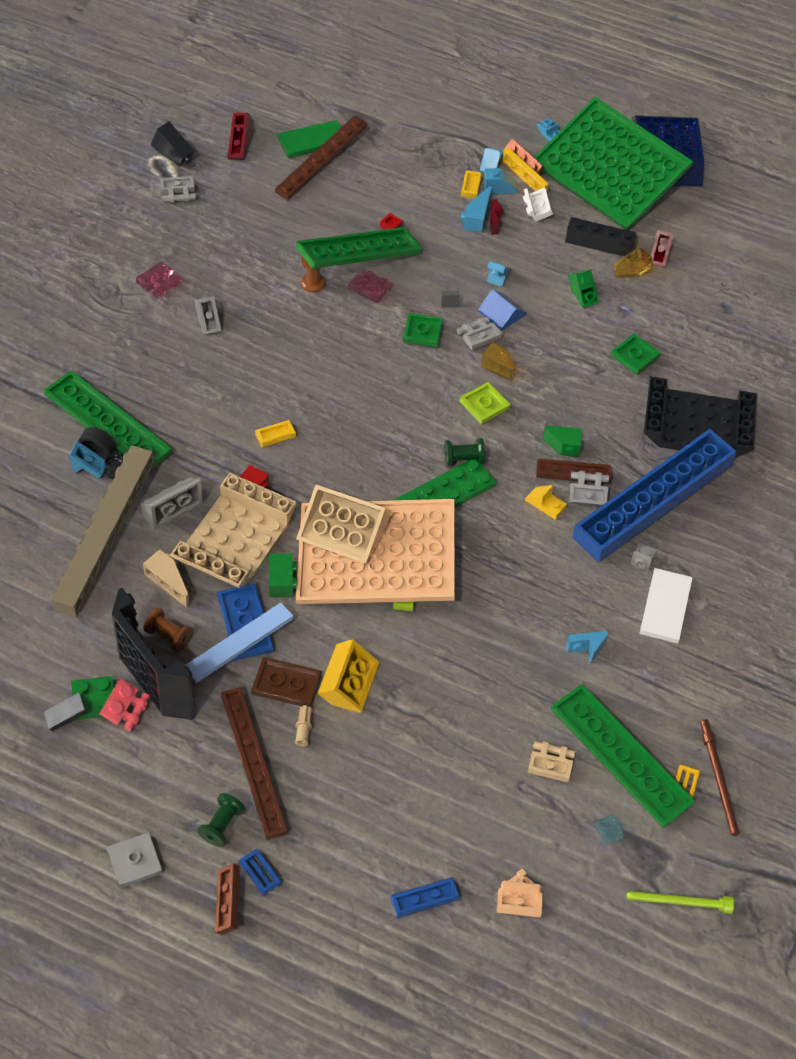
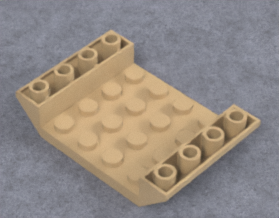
[170,473,296,588]

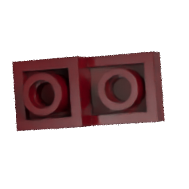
[489,199,503,235]

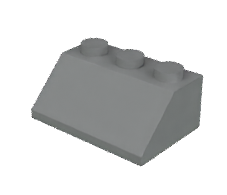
[140,477,203,530]

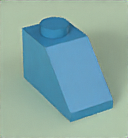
[483,168,517,194]

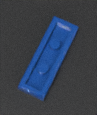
[390,877,460,919]

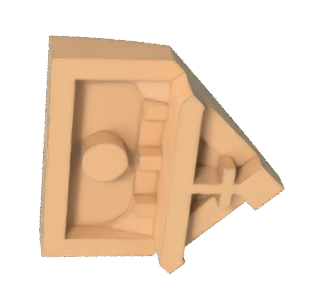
[497,869,542,918]

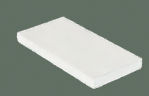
[639,568,692,644]

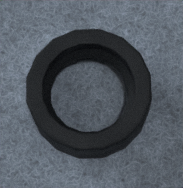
[78,427,116,459]

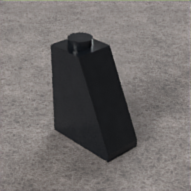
[151,121,194,166]

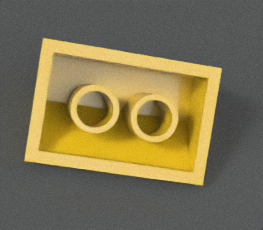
[318,639,380,713]

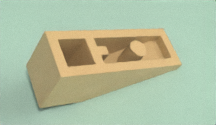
[143,549,189,607]

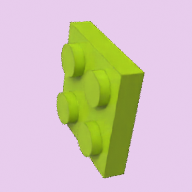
[459,382,511,425]

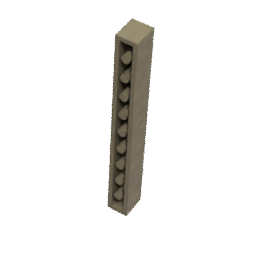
[51,445,154,617]

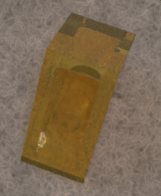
[613,246,654,278]
[480,342,515,382]

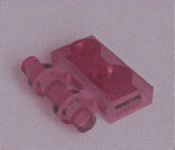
[136,261,181,298]
[348,269,393,303]

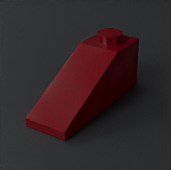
[227,112,254,159]

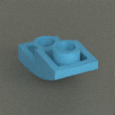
[537,119,560,142]

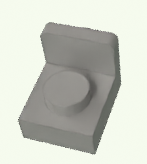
[630,543,657,571]

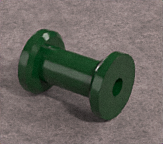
[444,438,485,466]
[197,793,245,847]

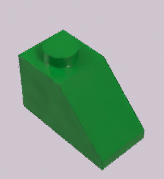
[543,425,582,457]

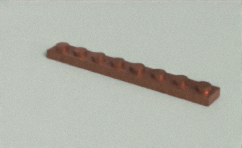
[275,115,367,201]
[221,687,287,840]

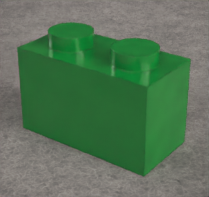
[269,553,297,597]

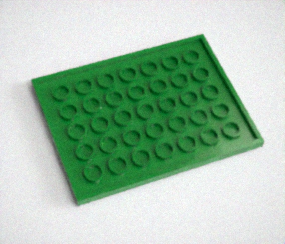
[534,97,693,230]

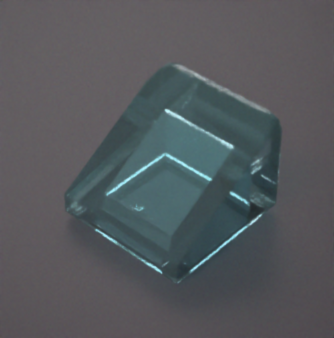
[593,815,623,845]

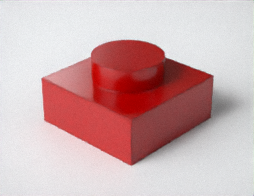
[379,213,403,230]

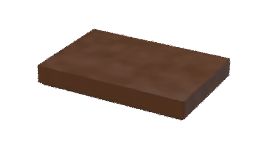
[251,657,322,707]

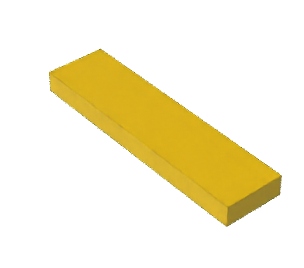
[502,147,549,192]

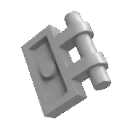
[160,176,196,203]
[457,317,502,350]
[569,470,609,506]

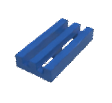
[239,849,282,897]

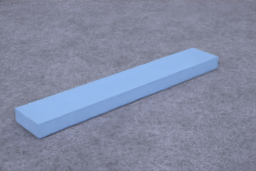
[184,603,293,684]

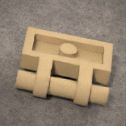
[527,741,575,783]

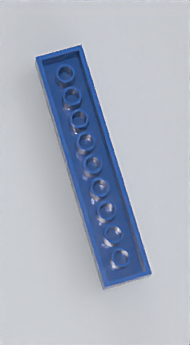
[573,429,737,563]

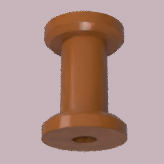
[301,256,325,293]
[143,607,193,652]

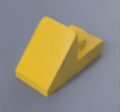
[525,485,567,520]

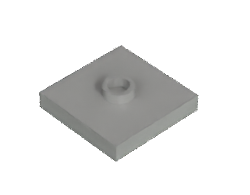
[107,832,162,888]

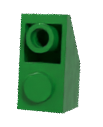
[568,270,599,307]

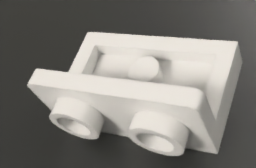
[523,188,553,222]

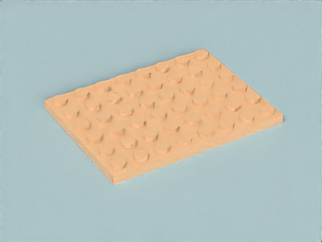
[296,499,455,604]

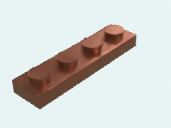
[536,458,611,484]

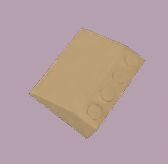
[296,485,392,564]

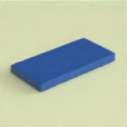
[217,584,274,660]

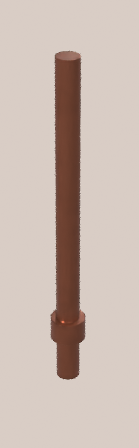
[700,719,739,836]

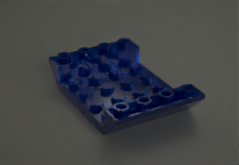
[631,115,704,186]

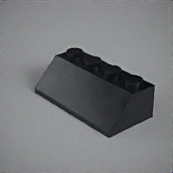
[565,217,637,258]

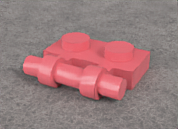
[99,679,150,731]

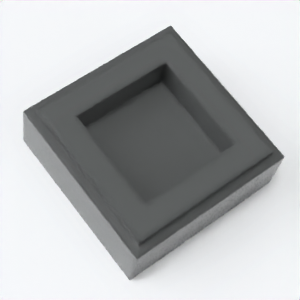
[441,291,460,307]

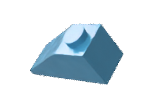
[460,186,492,232]

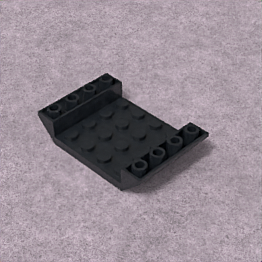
[644,376,757,457]
[112,588,196,720]

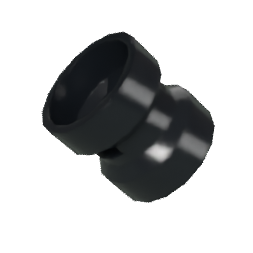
[104,453,123,479]

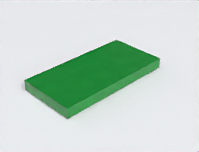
[277,120,341,158]

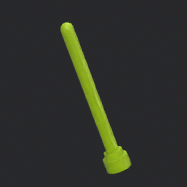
[626,891,734,914]

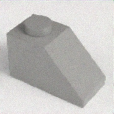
[194,296,221,335]

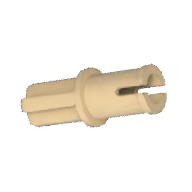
[295,705,312,747]

